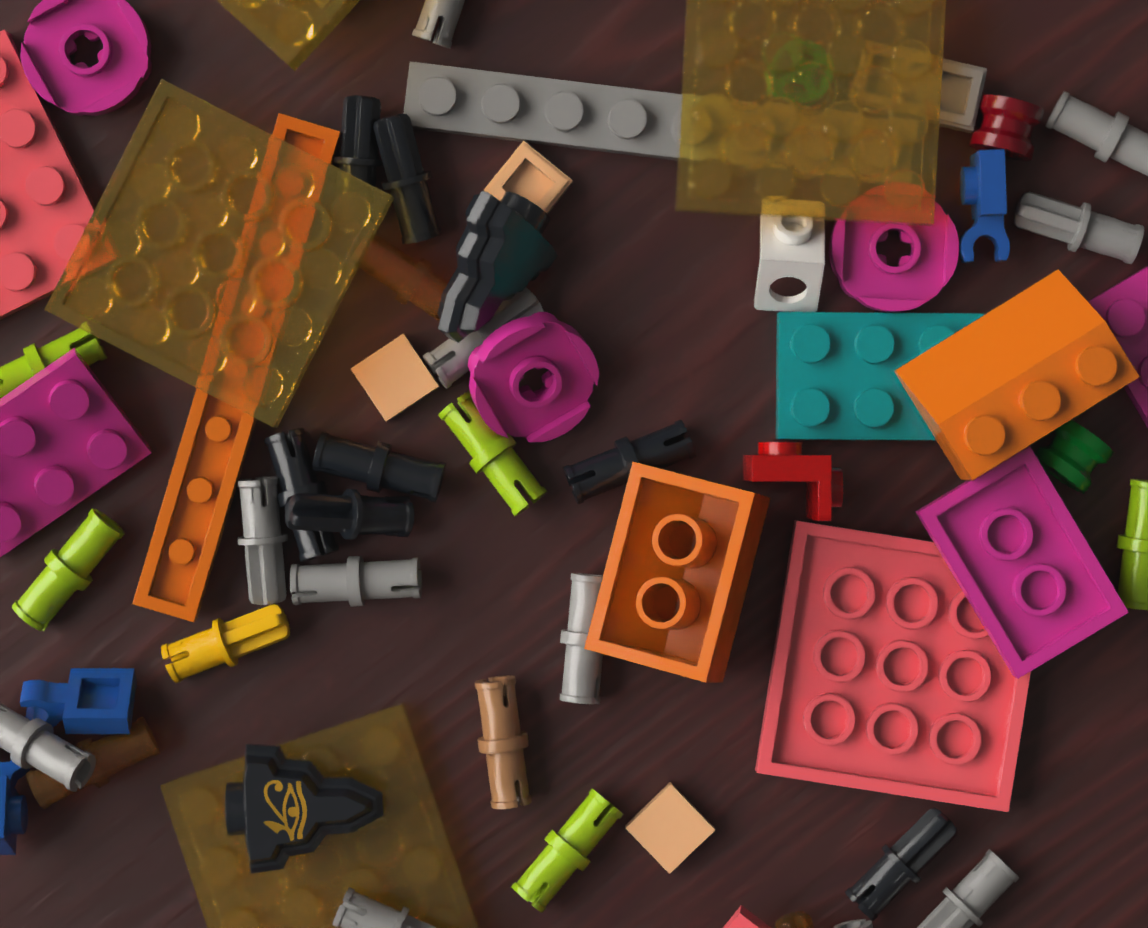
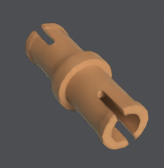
[474,675,532,809]

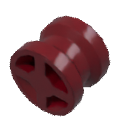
[969,94,1044,161]

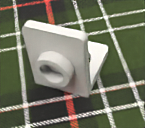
[754,198,825,312]

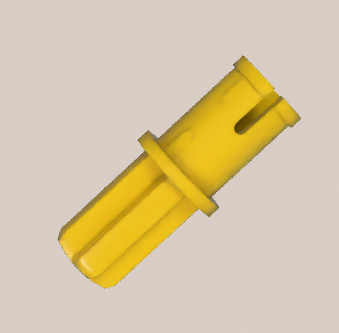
[161,604,290,683]

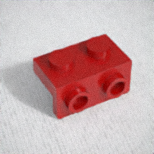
[743,442,843,521]

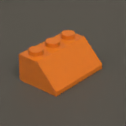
[894,269,1140,481]
[584,462,771,683]

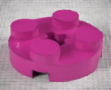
[20,0,152,116]
[829,184,959,313]
[468,312,599,442]

